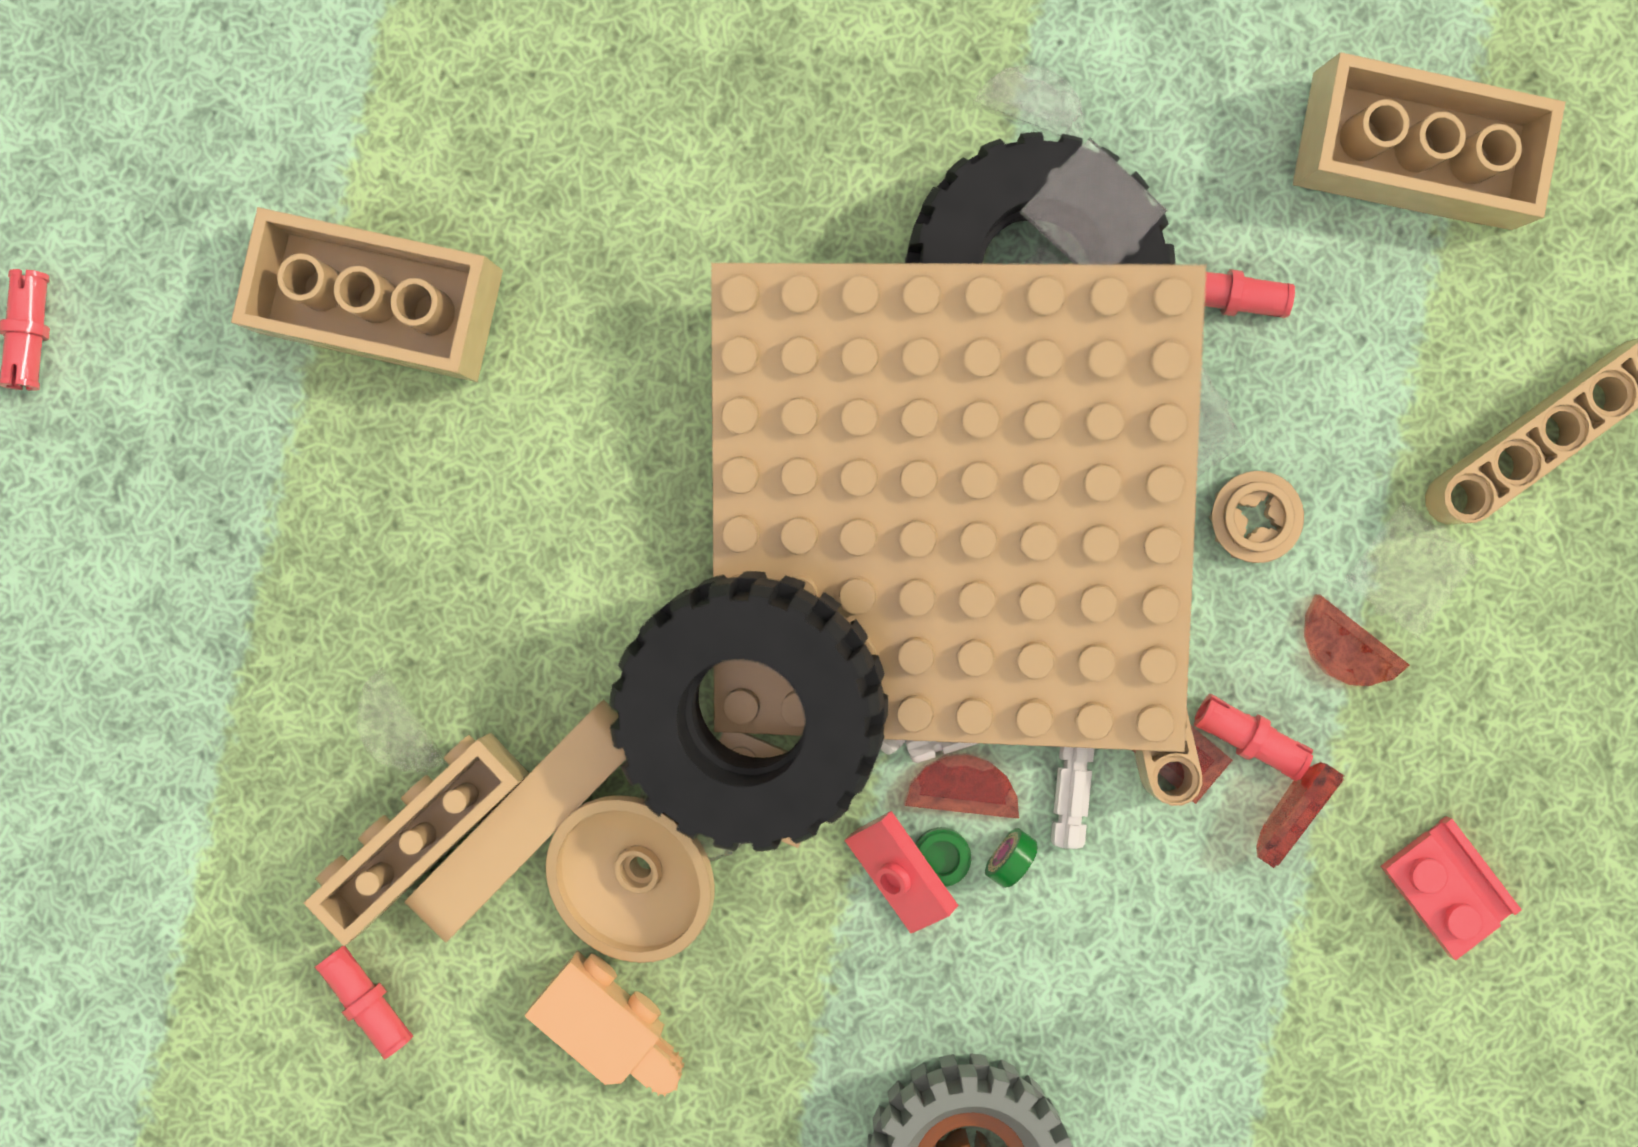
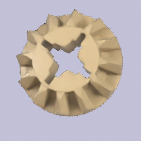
[1209,471,1304,563]

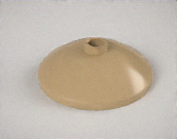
[546,795,715,963]

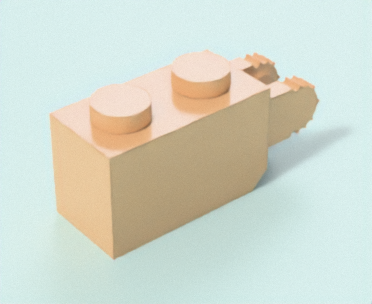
[524,950,685,1097]

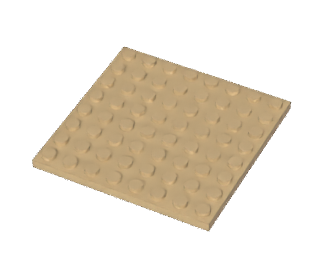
[711,263,1206,752]

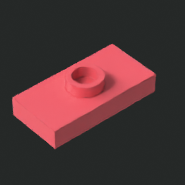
[845,811,959,934]

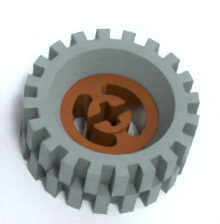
[867,1053,1072,1147]

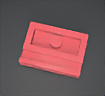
[1380,816,1522,961]

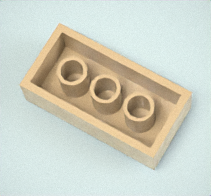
[1293,52,1566,230]
[231,207,503,382]

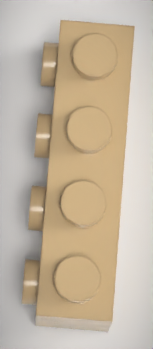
[304,733,530,947]

